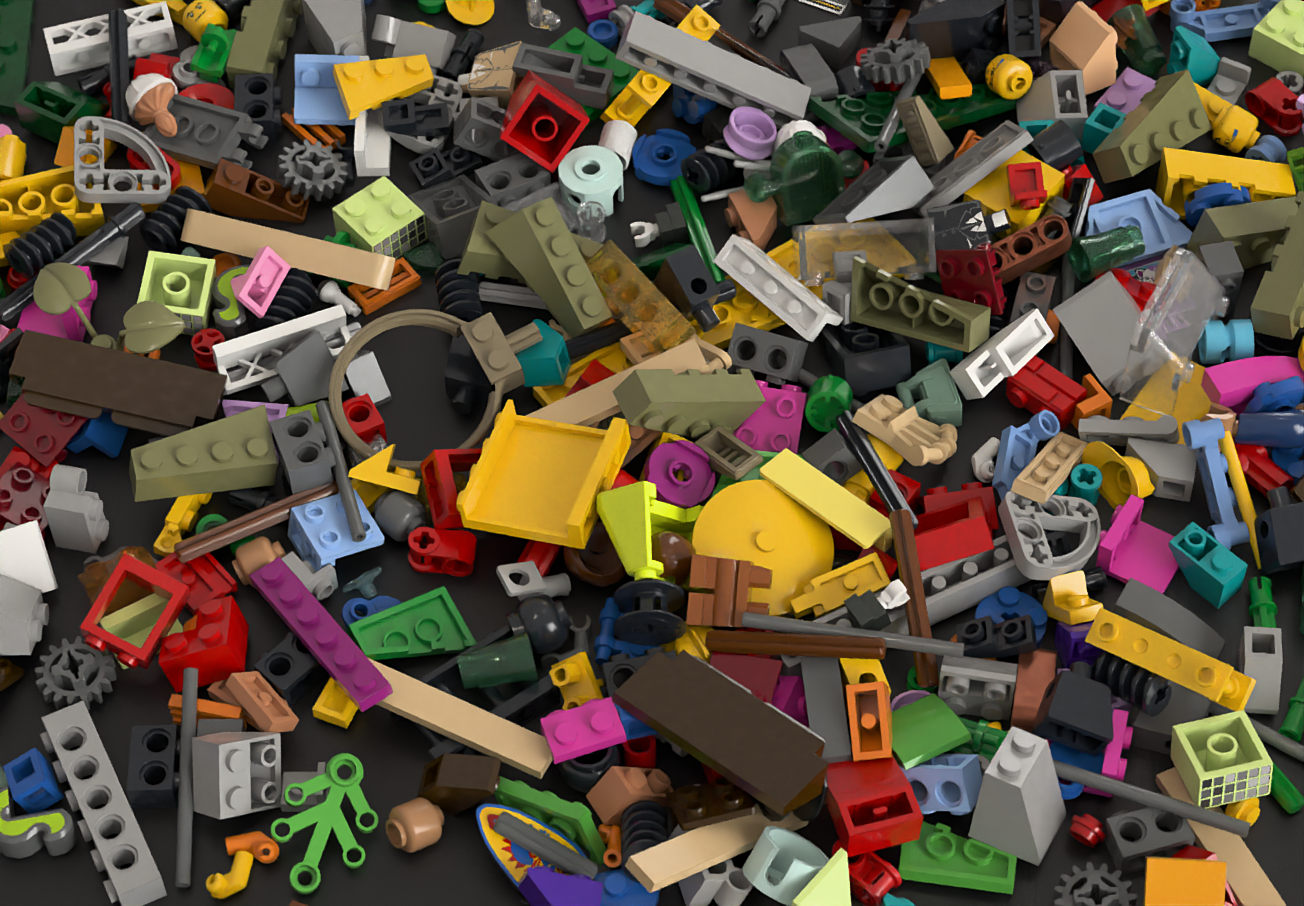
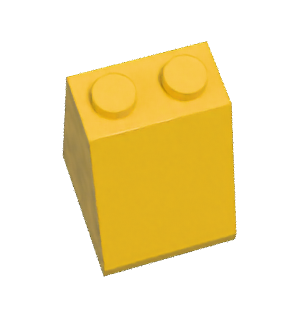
[963,150,1065,239]

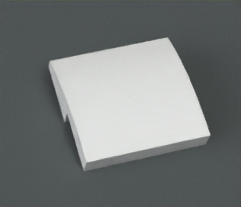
[0,520,58,593]

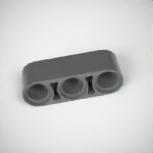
[780,43,838,107]

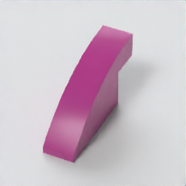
[1201,356,1304,418]

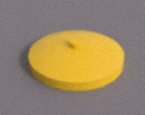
[690,480,834,617]

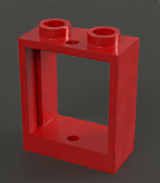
[420,448,482,529]
[913,496,995,571]
[80,553,190,670]

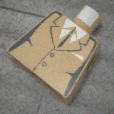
[458,41,523,109]

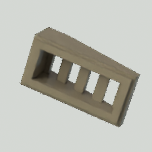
[896,96,954,167]
[693,425,764,481]

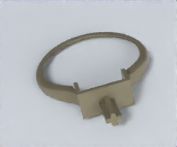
[328,309,543,471]

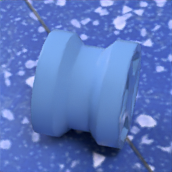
[1245,135,1287,163]

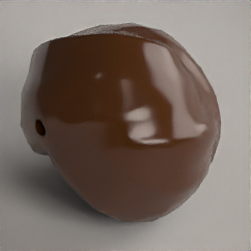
[563,516,627,587]

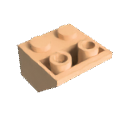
[1049,1,1118,95]

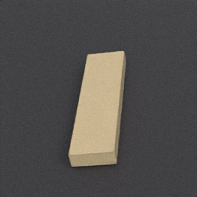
[1011,432,1088,505]

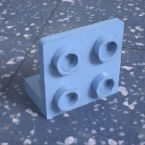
[294,54,359,126]
[288,490,384,572]

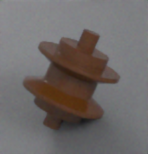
[1113,16,1137,50]

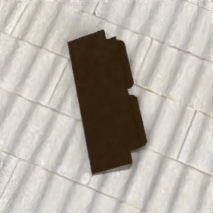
[8,329,228,437]
[612,650,829,816]

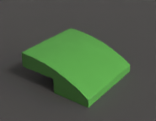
[891,693,972,770]

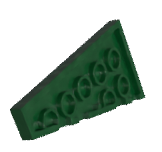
[0,0,35,116]
[808,84,1017,153]

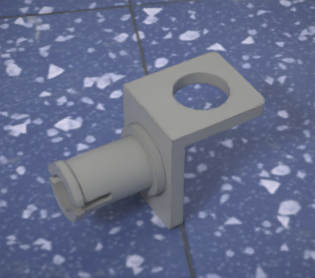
[496,561,571,601]

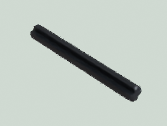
[108,9,131,147]
[835,410,918,530]

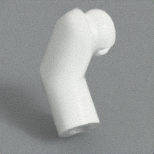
[971,437,1000,483]

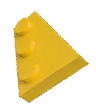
[332,54,434,120]

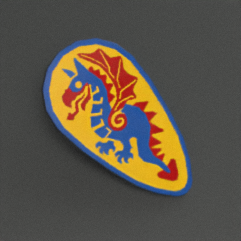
[475,804,586,896]

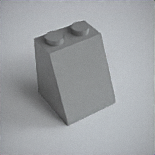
[302,0,367,56]
[1053,271,1170,396]
[0,574,49,655]
[968,726,1066,866]

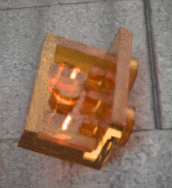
[77,546,157,619]

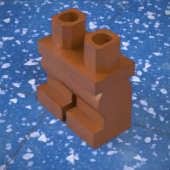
[686,554,773,628]

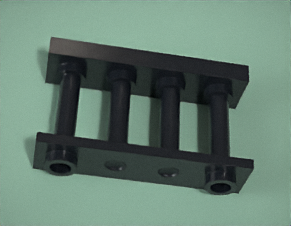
[389,624,561,762]

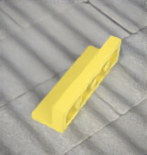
[759,448,893,552]

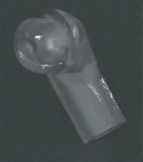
[526,0,561,31]

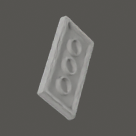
[912,120,1033,220]

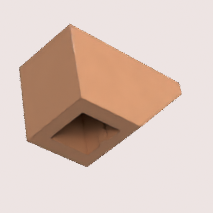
[725,183,777,251]
[586,766,674,825]

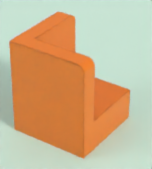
[1071,373,1113,430]

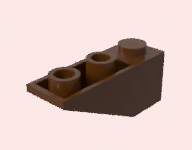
[203,158,311,223]

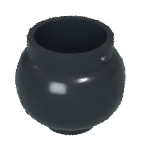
[506,594,572,657]
[558,745,620,793]

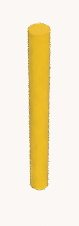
[1218,431,1261,570]

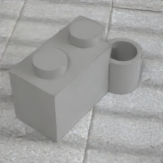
[371,14,456,75]
[43,464,109,554]
[668,824,753,906]

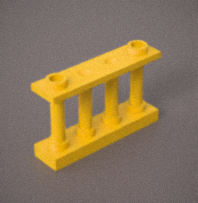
[600,5,721,127]
[1085,607,1257,712]

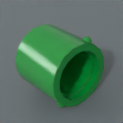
[805,374,853,433]

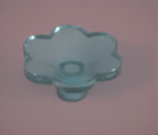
[342,566,382,599]

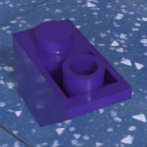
[1054,620,1105,669]
[518,866,603,906]

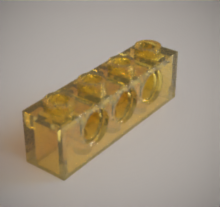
[585,239,697,353]

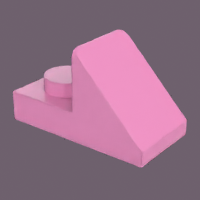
[230,246,291,318]

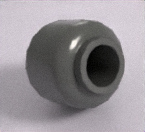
[373,490,426,542]

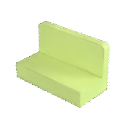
[99,593,183,669]

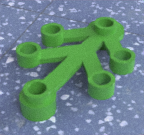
[270,753,378,894]

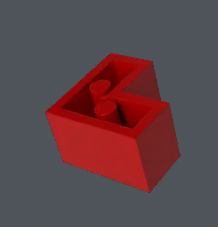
[158,595,249,693]

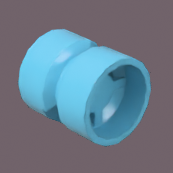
[1198,319,1254,365]

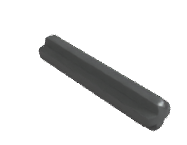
[493,811,598,880]

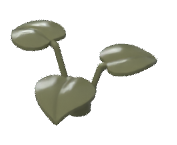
[33,262,186,354]

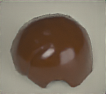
[651,531,696,586]

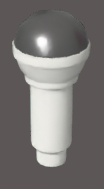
[317,280,361,317]

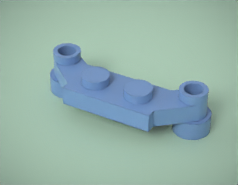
[1169,0,1280,42]
[992,410,1060,511]
[1182,418,1250,550]

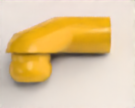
[206,851,254,899]

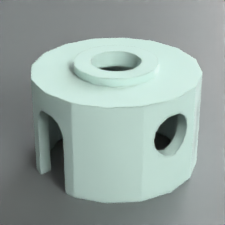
[559,145,624,220]
[742,826,829,906]

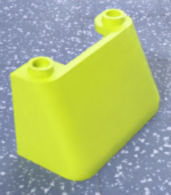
[596,481,707,594]

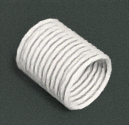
[598,120,637,171]

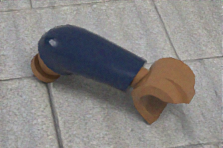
[1199,402,1304,452]

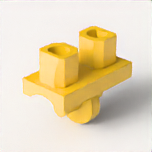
[549,652,605,711]

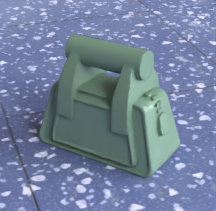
[895,358,962,427]

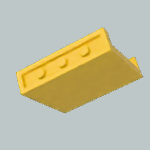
[456,399,631,549]

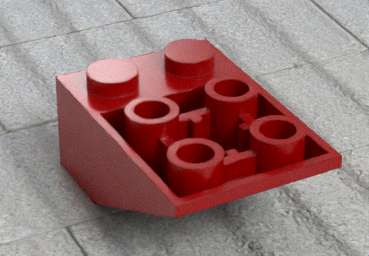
[825,747,923,858]

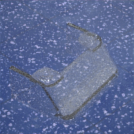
[791,218,937,286]
[1119,247,1230,416]

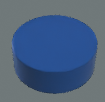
[587,19,618,49]

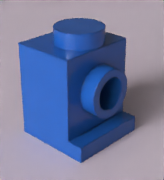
[3,747,64,814]

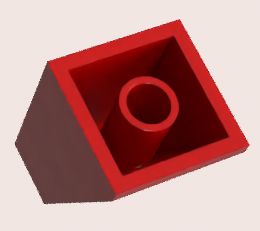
[499,70,590,173]

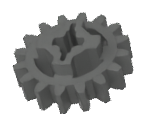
[860,38,931,84]
[276,140,348,201]
[35,636,117,710]
[1053,862,1137,906]

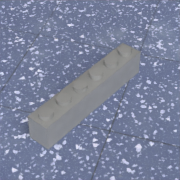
[615,11,812,130]

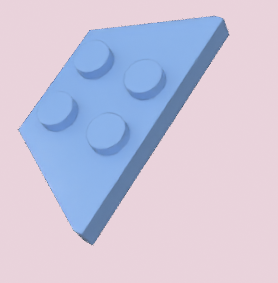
[1080,189,1193,278]

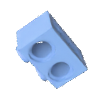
[899,754,982,815]

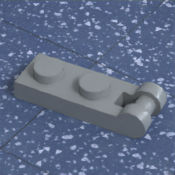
[1078,415,1179,446]

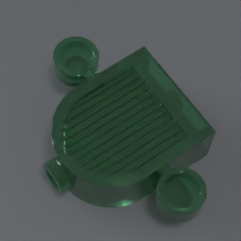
[743,130,864,226]

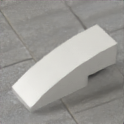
[949,308,1054,400]

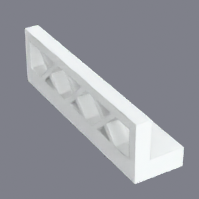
[43,1,178,76]
[354,56,393,177]
[713,234,843,342]
[212,304,351,395]

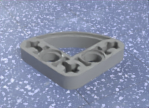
[372,74,463,155]
[74,116,171,204]
[998,491,1101,580]

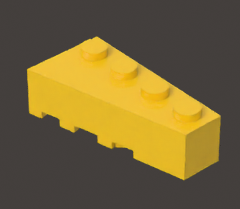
[1155,147,1296,220]
[0,161,105,236]

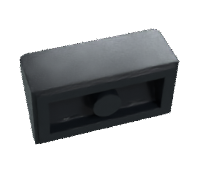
[1056,178,1095,247]

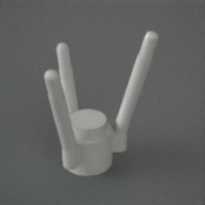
[701,146,778,202]

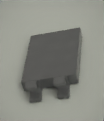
[143,94,268,170]

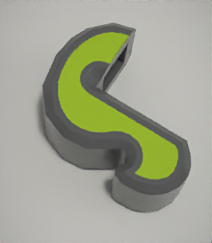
[212,264,250,342]
[0,785,78,858]

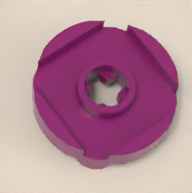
[644,440,716,509]

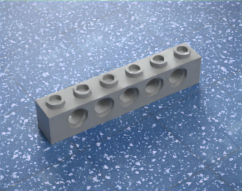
[40,701,167,906]

